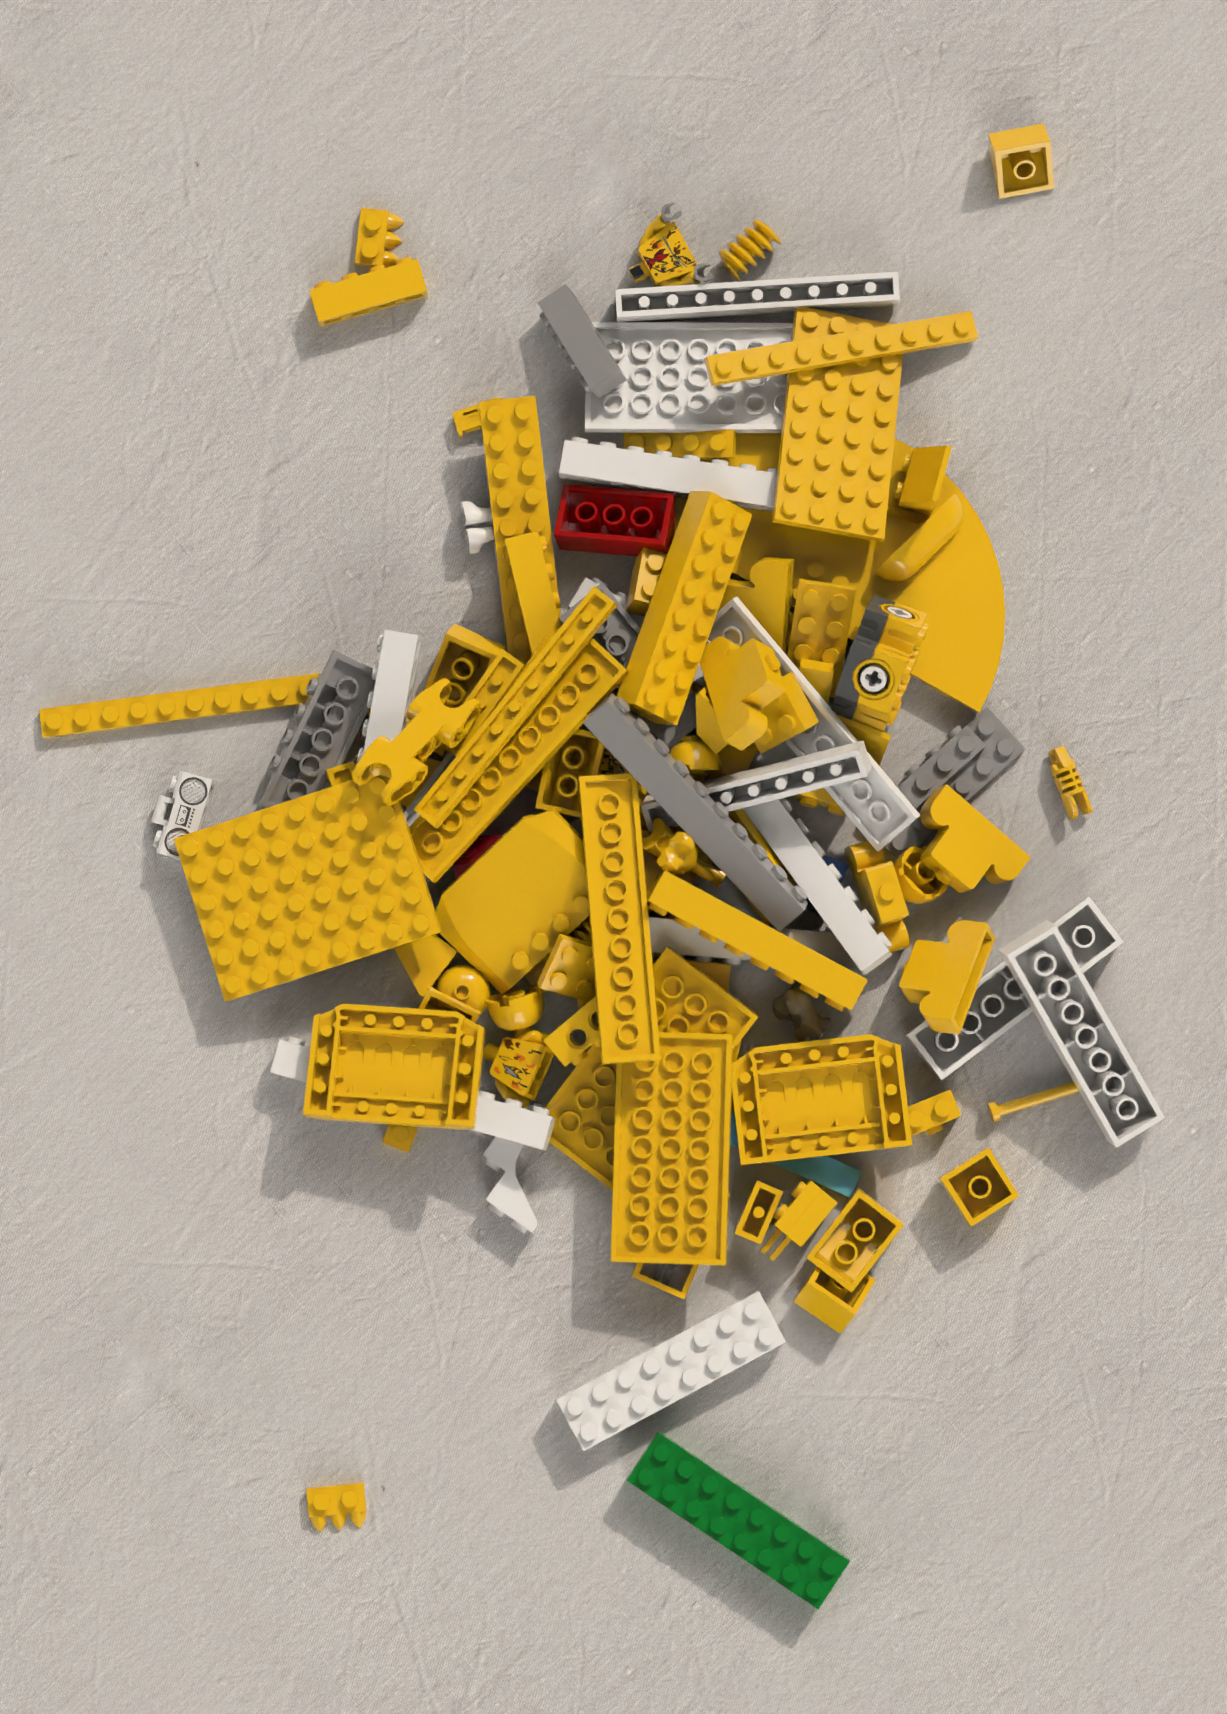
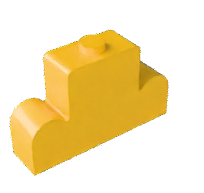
[717,556,794,654]
[700,637,785,750]
[920,784,1031,893]
[844,840,910,953]
[899,920,996,1035]

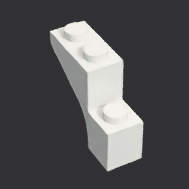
[483,1137,538,1234]

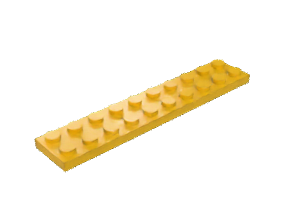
[478,395,561,665]
[409,638,629,883]
[578,773,661,1064]

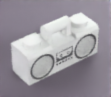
[151,771,215,860]

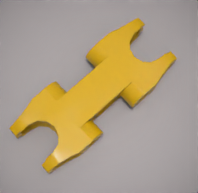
[352,678,482,806]

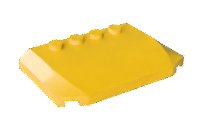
[436,808,589,994]
[303,1004,485,1130]
[732,1034,912,1165]

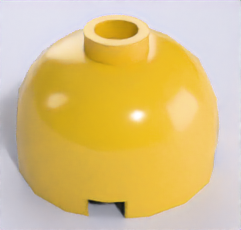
[669,736,723,782]
[893,846,948,904]
[435,964,492,1016]
[486,985,545,1034]

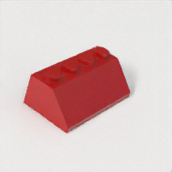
[554,484,675,557]

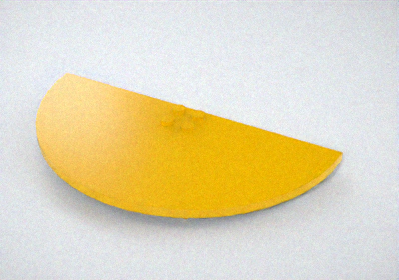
[674,433,1005,713]

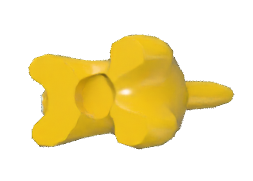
[642,818,715,881]

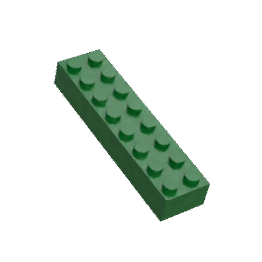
[626,1431,850,1610]

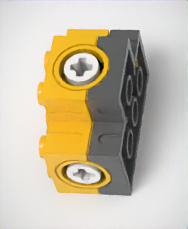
[831,595,930,732]

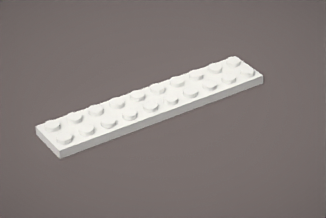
[706,596,920,852]

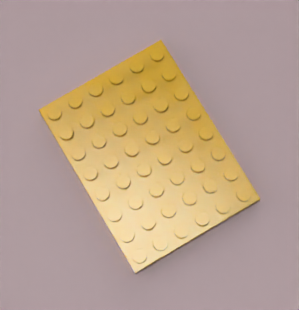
[174,776,442,1002]

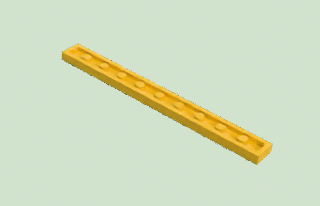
[704,311,979,386]
[414,586,618,829]
[39,673,321,738]

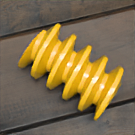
[719,219,781,281]

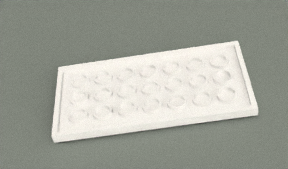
[585,322,793,433]

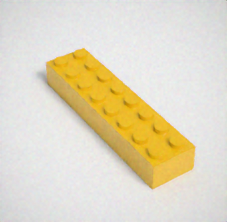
[616,491,752,726]
[647,869,868,1011]

